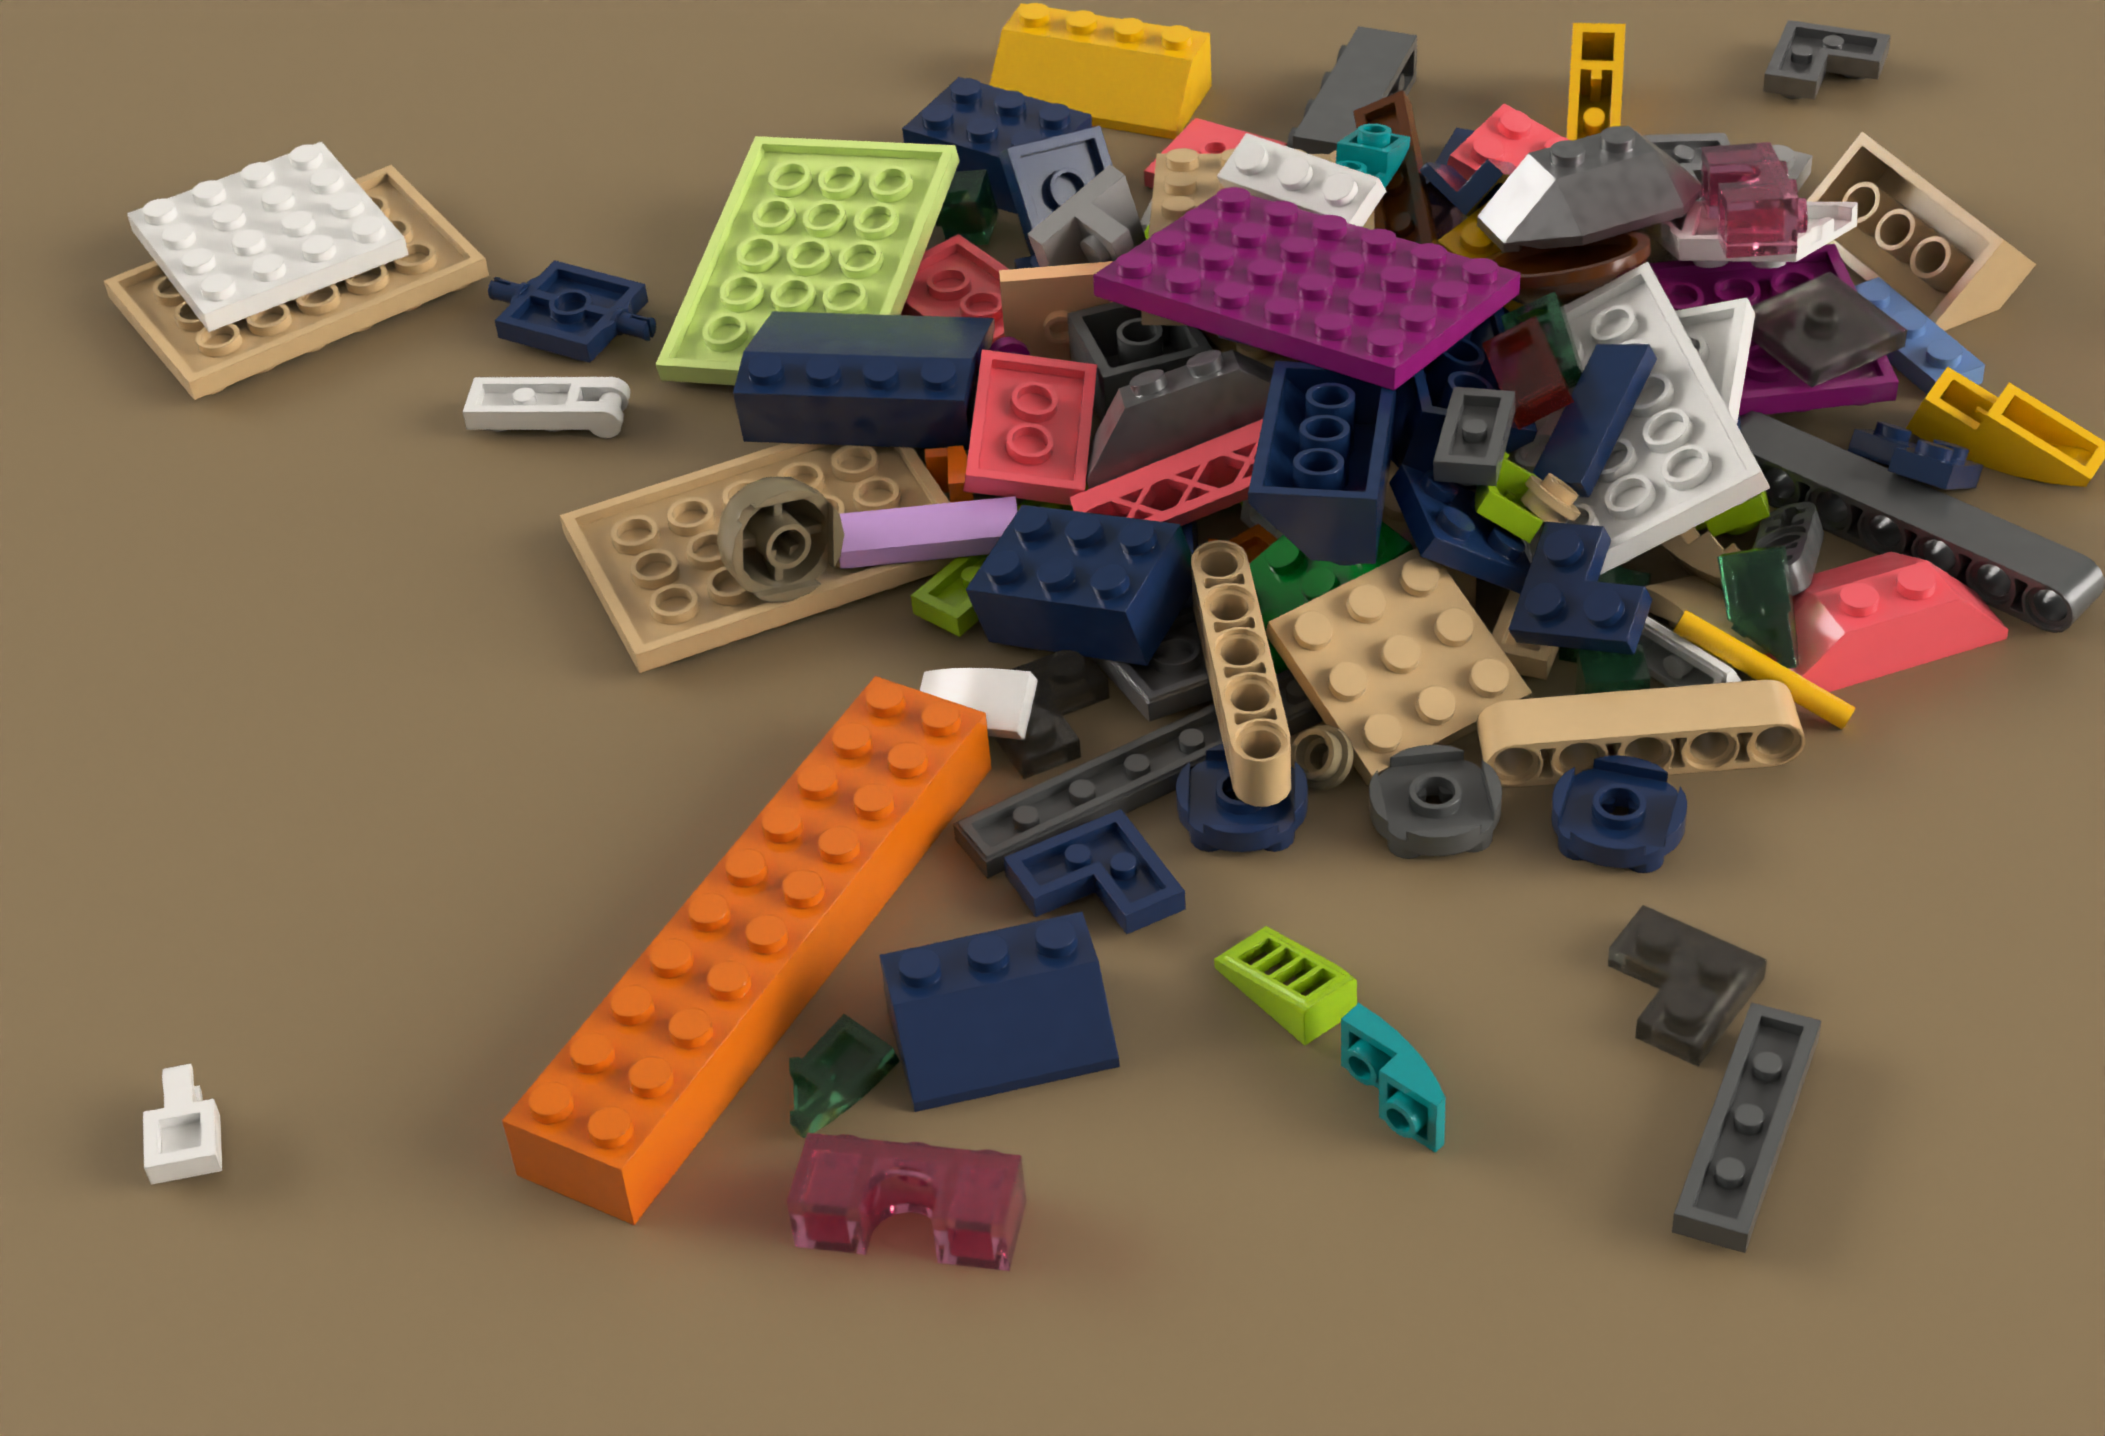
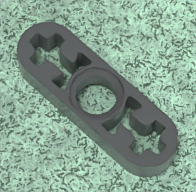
[1747,502,1824,602]

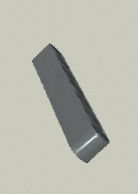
[1739,411,2105,633]

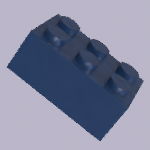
[902,77,1092,215]
[966,505,1192,666]

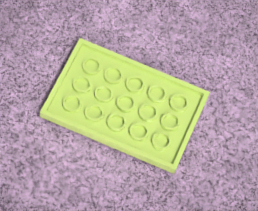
[655,136,959,385]

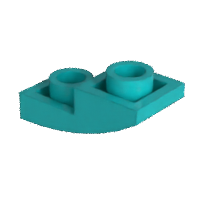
[1336,124,1410,188]
[1341,1003,1446,1153]

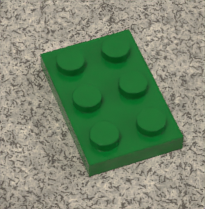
[1249,521,1413,674]

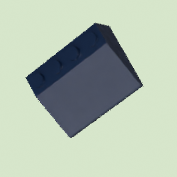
[733,311,995,450]

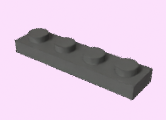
[1672,1002,1822,1253]

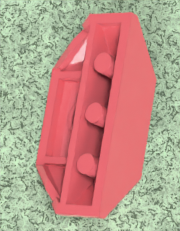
[1763,552,2008,703]

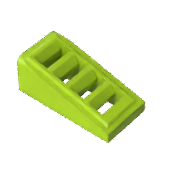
[1214,926,1357,1046]

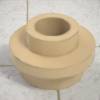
[1520,473,1581,523]

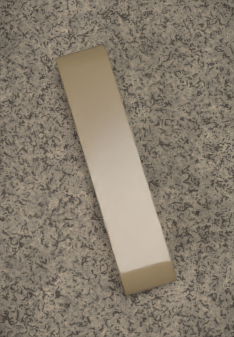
[1191,540,1291,807]
[1476,680,1805,787]

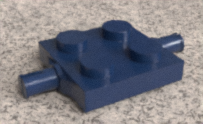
[488,260,656,363]

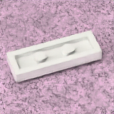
[1217,133,1386,227]

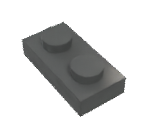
[1433,387,1515,486]

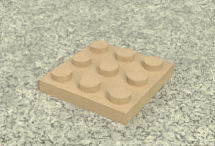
[1266,548,1532,786]

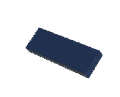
[1532,344,1657,497]

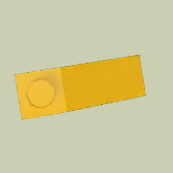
[1566,23,1626,141]

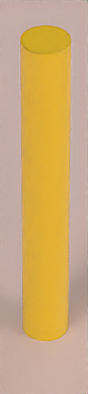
[1672,610,1855,730]

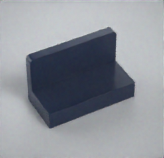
[1419,159,1517,216]

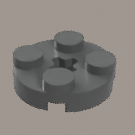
[1369,745,1502,859]

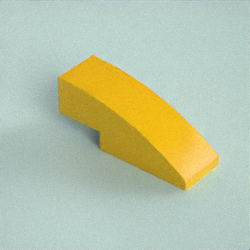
[1905,366,2105,487]

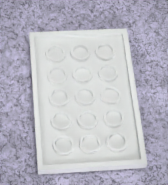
[1507,262,1770,575]

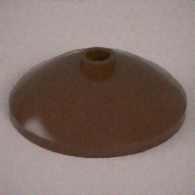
[1486,231,1651,311]

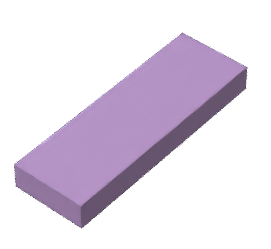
[839,496,1017,569]

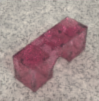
[1701,142,1808,258]
[787,1133,1026,1271]

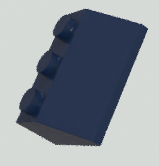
[879,912,1120,1112]

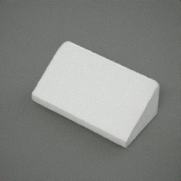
[1625,616,1742,687]

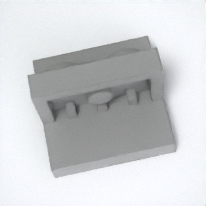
[1027,165,1146,267]

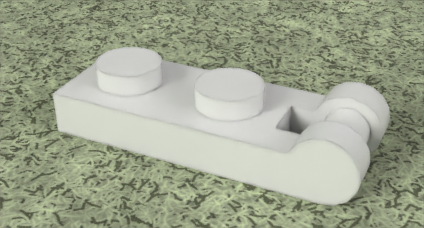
[463,377,631,438]

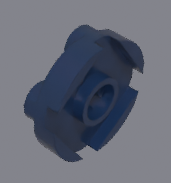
[1176,744,1308,852]
[1551,755,1687,873]

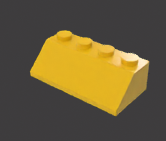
[990,3,1212,140]

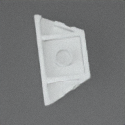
[1642,201,1858,269]

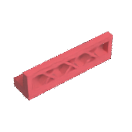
[1069,419,1263,526]

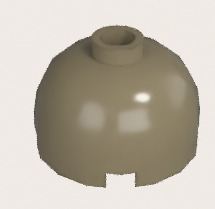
[717,477,844,602]

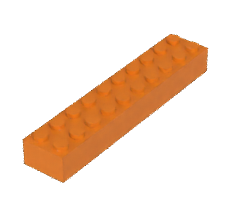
[502,676,992,1225]

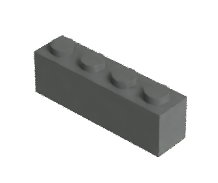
[1287,26,1417,154]

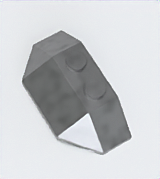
[1477,125,1703,252]
[1086,350,1274,489]

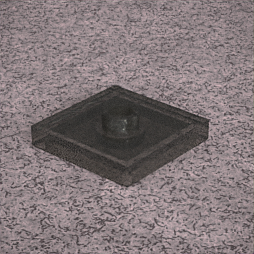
[1751,272,1907,387]

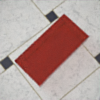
[1482,316,1574,430]

